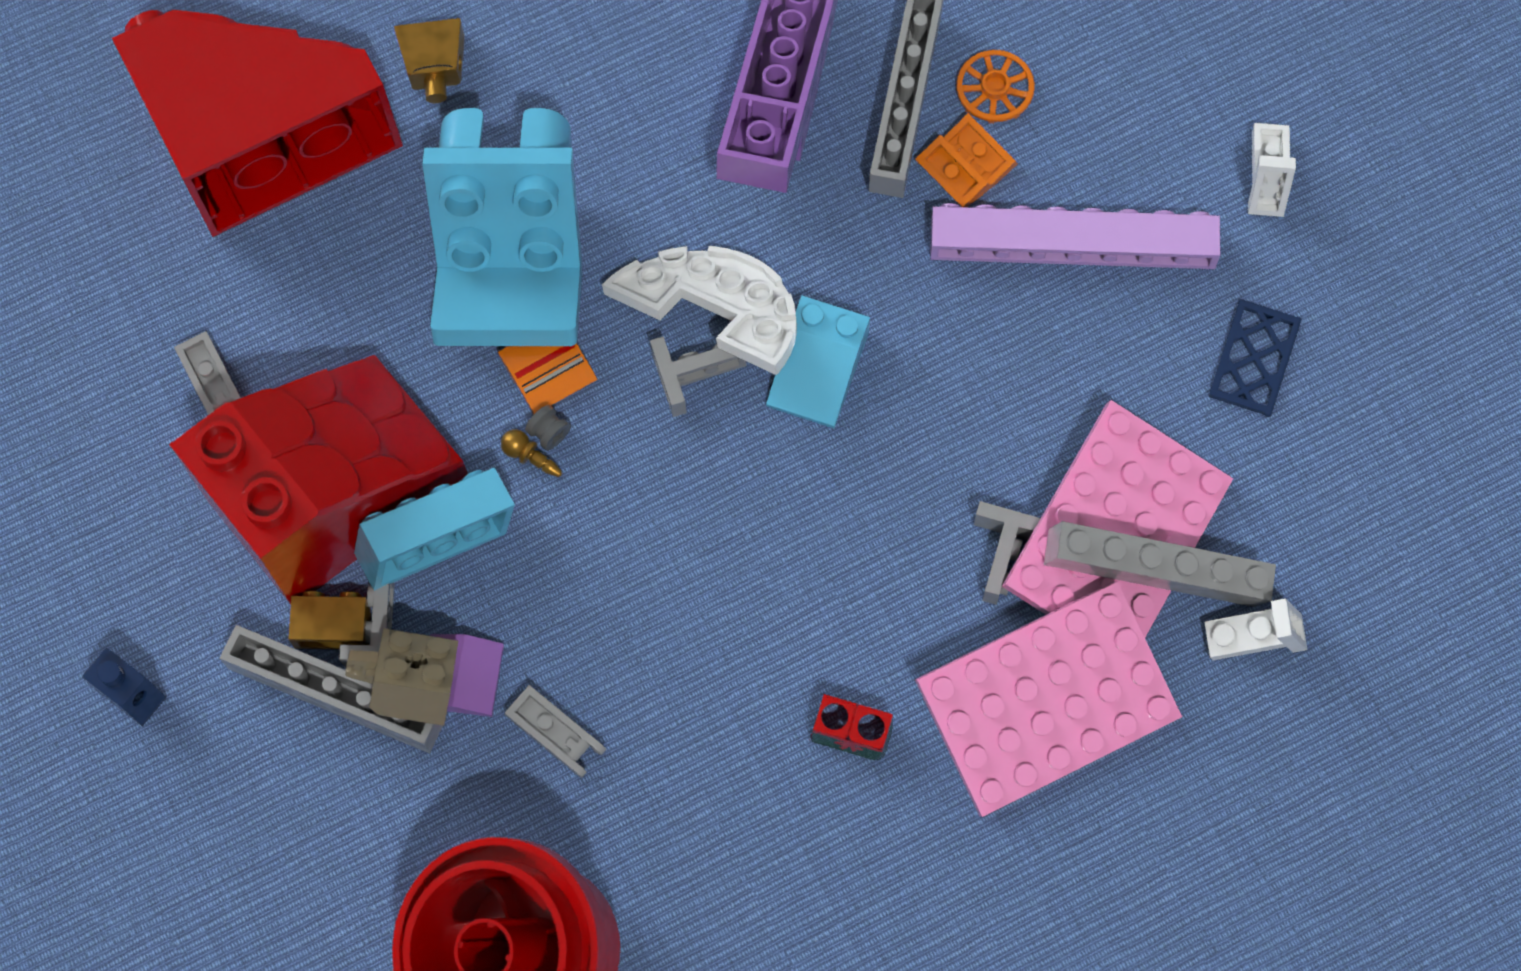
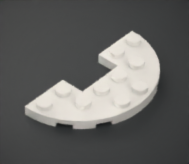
[602,246,797,375]

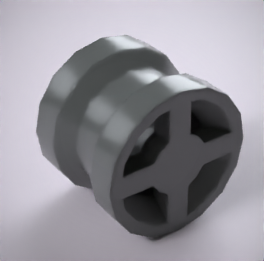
[525,405,571,451]

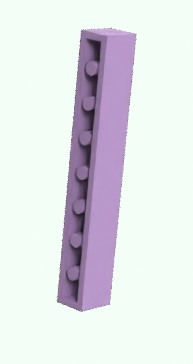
[930,203,1220,269]

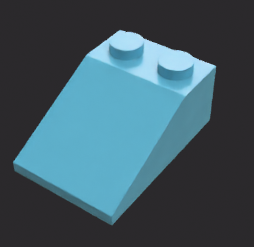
[766,296,870,429]

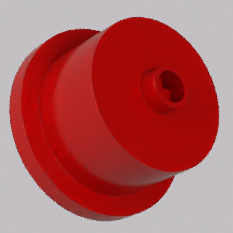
[392,837,620,971]

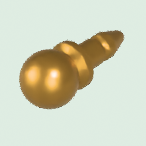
[501,429,562,477]

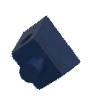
[82,648,167,726]

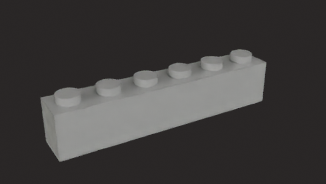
[869,0,944,198]
[1044,521,1276,607]
[220,625,446,754]

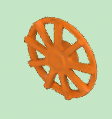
[956,50,1035,124]

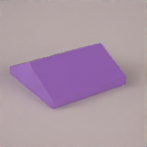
[430,634,504,717]

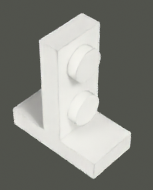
[1248,123,1296,217]
[1205,598,1307,660]

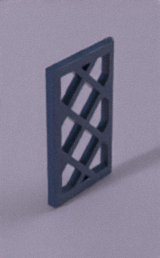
[1208,299,1302,417]

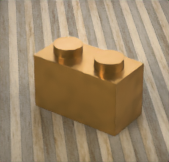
[288,591,371,649]

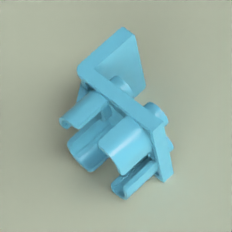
[422,108,582,346]

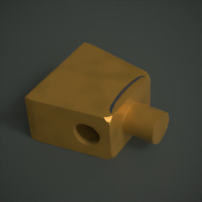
[394,18,465,103]

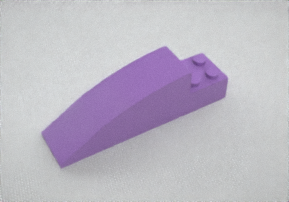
[716,0,838,193]

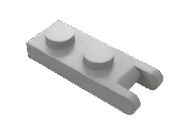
[174,331,241,415]
[505,685,606,778]

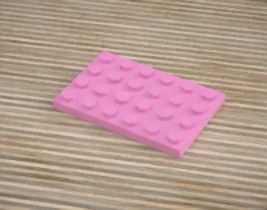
[1002,400,1233,637]
[915,581,1182,817]

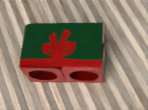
[810,694,893,760]

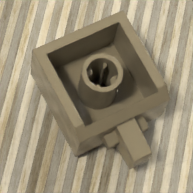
[345,628,458,726]

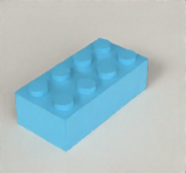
[354,468,515,591]

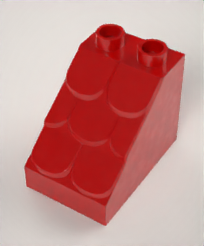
[112,10,403,237]
[169,354,468,605]

